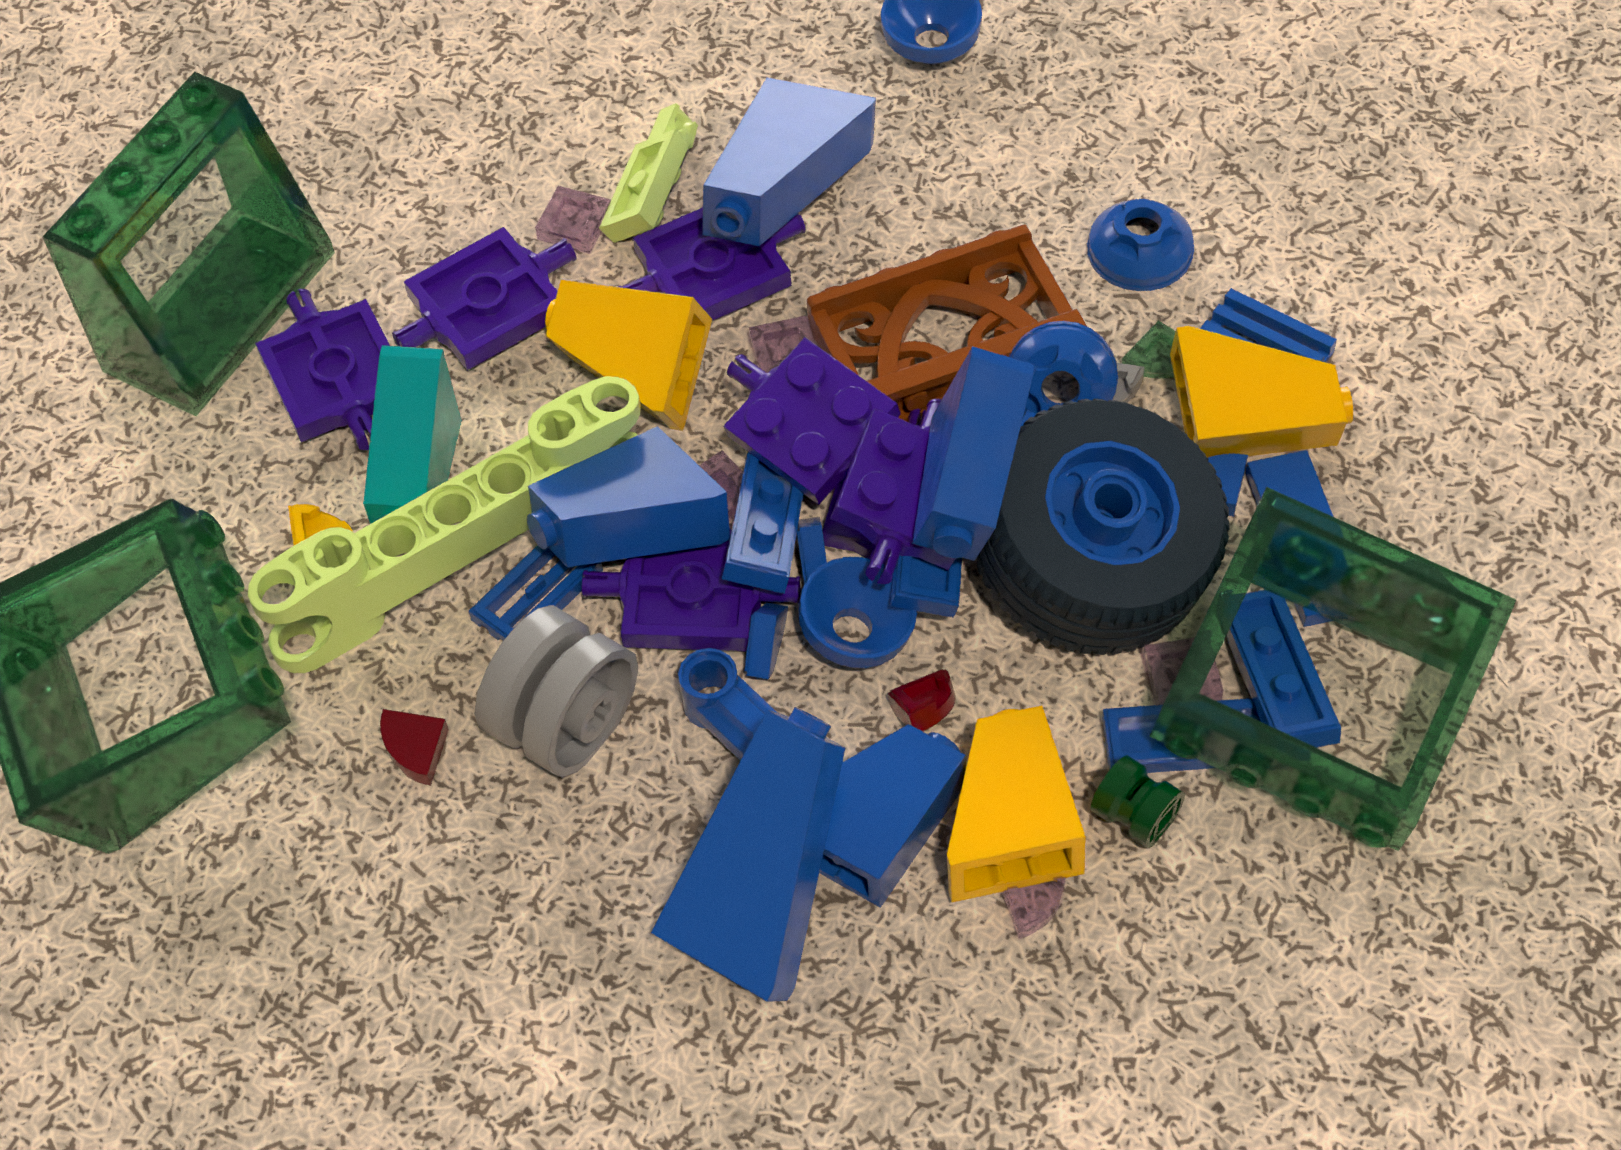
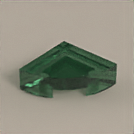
[1122,320,1176,379]

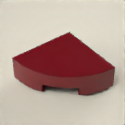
[887,669,956,732]
[380,709,449,786]

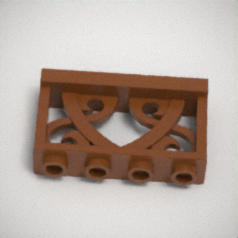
[806,224,1087,422]

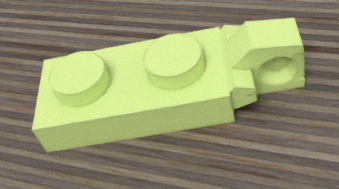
[599,103,698,243]

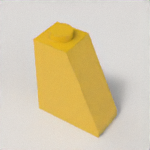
[545,280,712,431]
[1170,326,1353,458]
[947,705,1086,903]

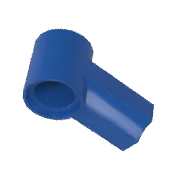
[678,648,778,761]

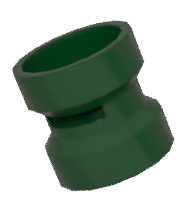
[1091,755,1185,849]

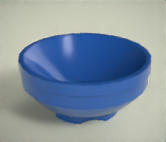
[881,0,982,64]
[1087,199,1194,291]
[1009,321,1118,413]
[798,557,917,668]

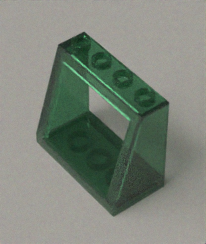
[42,71,335,416]
[1149,487,1516,851]
[0,498,291,854]

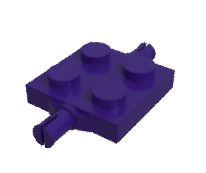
[618,207,806,321]
[392,227,577,371]
[255,288,390,450]
[723,337,901,505]
[830,399,956,584]
[582,529,800,651]

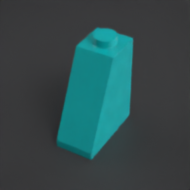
[363,345,462,524]

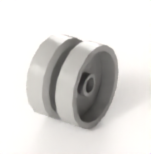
[474,605,638,777]

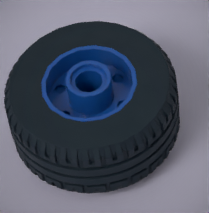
[975,399,1230,655]

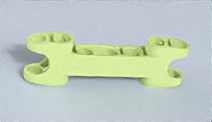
[248,376,641,673]

